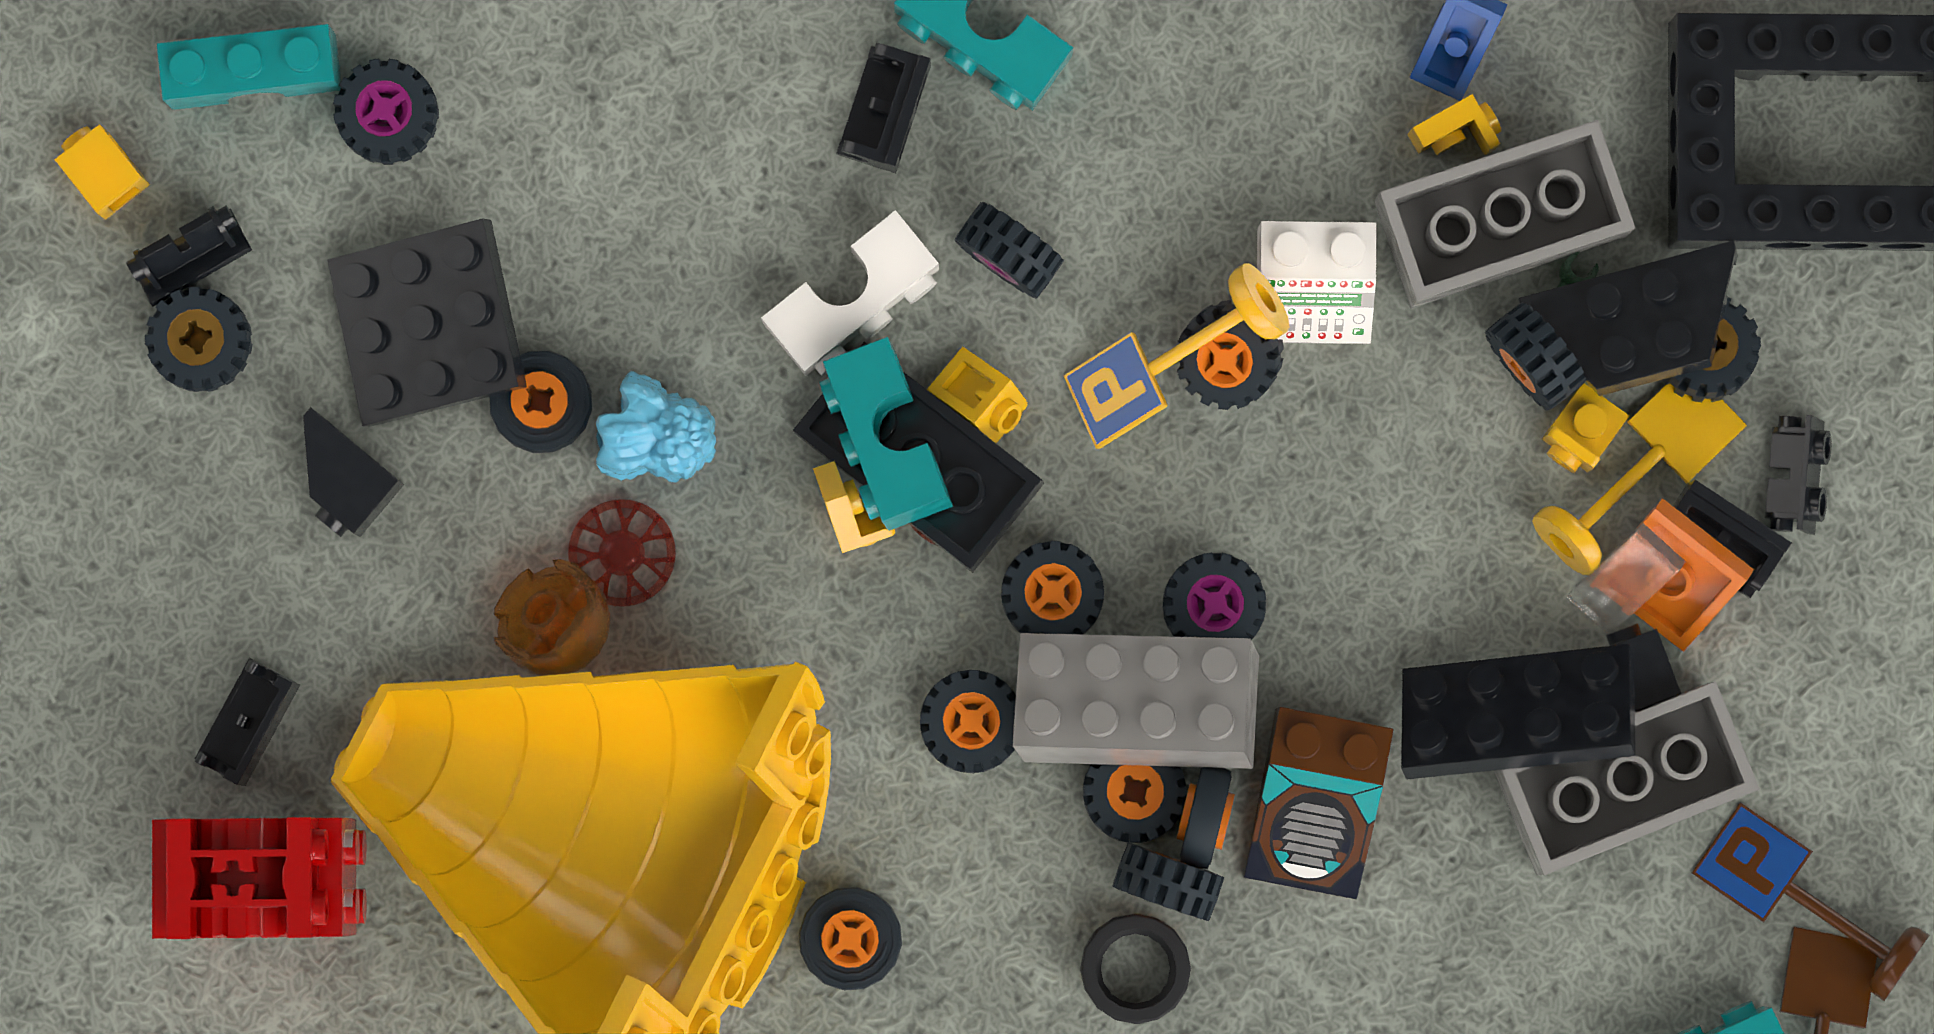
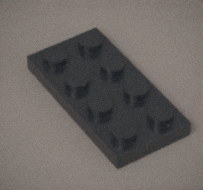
[793,341,1044,573]
[1401,644,1636,780]

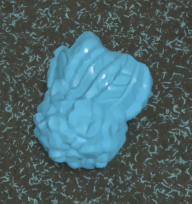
[596,371,716,483]

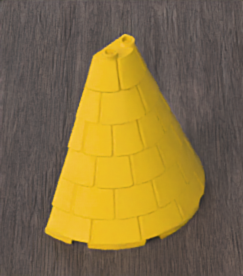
[331,661,831,1034]

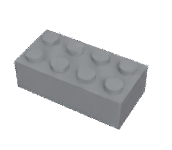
[1374,120,1635,308]
[1013,633,1259,769]
[1494,681,1760,875]

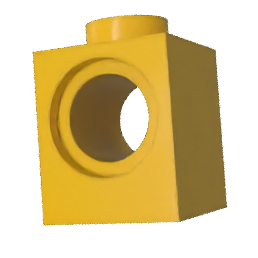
[54,124,150,220]

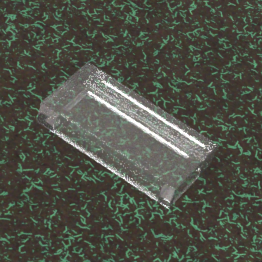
[1567,523,1686,634]

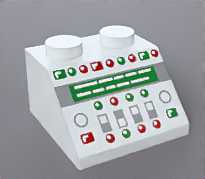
[1257,221,1376,344]

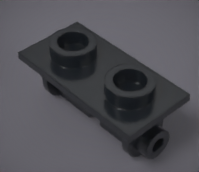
[126,205,252,307]
[1765,415,1832,535]

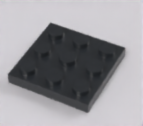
[327,218,527,427]

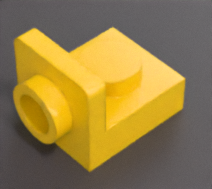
[1407,94,1502,155]
[926,346,1028,443]
[1542,383,1629,473]
[813,461,895,553]

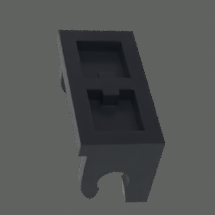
[836,43,931,174]
[1673,480,1792,598]
[194,658,300,786]

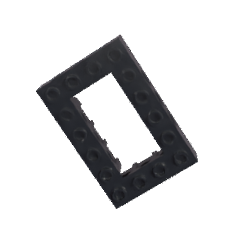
[1668,13,1934,251]

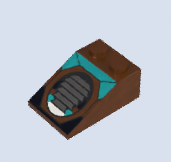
[1244,707,1394,900]

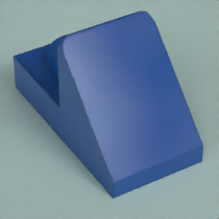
[1409,0,1508,101]

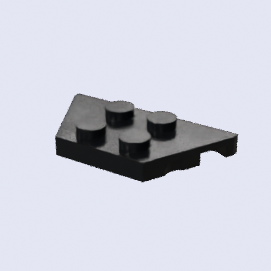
[1518,240,1738,396]

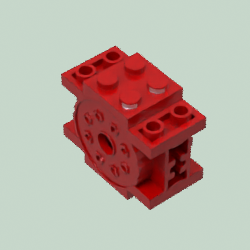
[152,817,367,939]

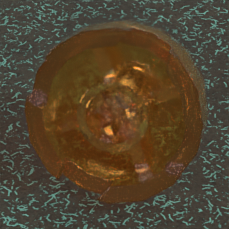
[494,559,610,676]

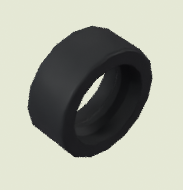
[1080,914,1191,1024]

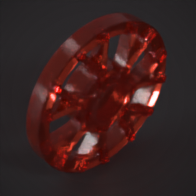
[568,499,676,607]

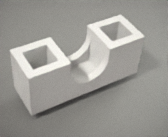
[761,210,939,376]

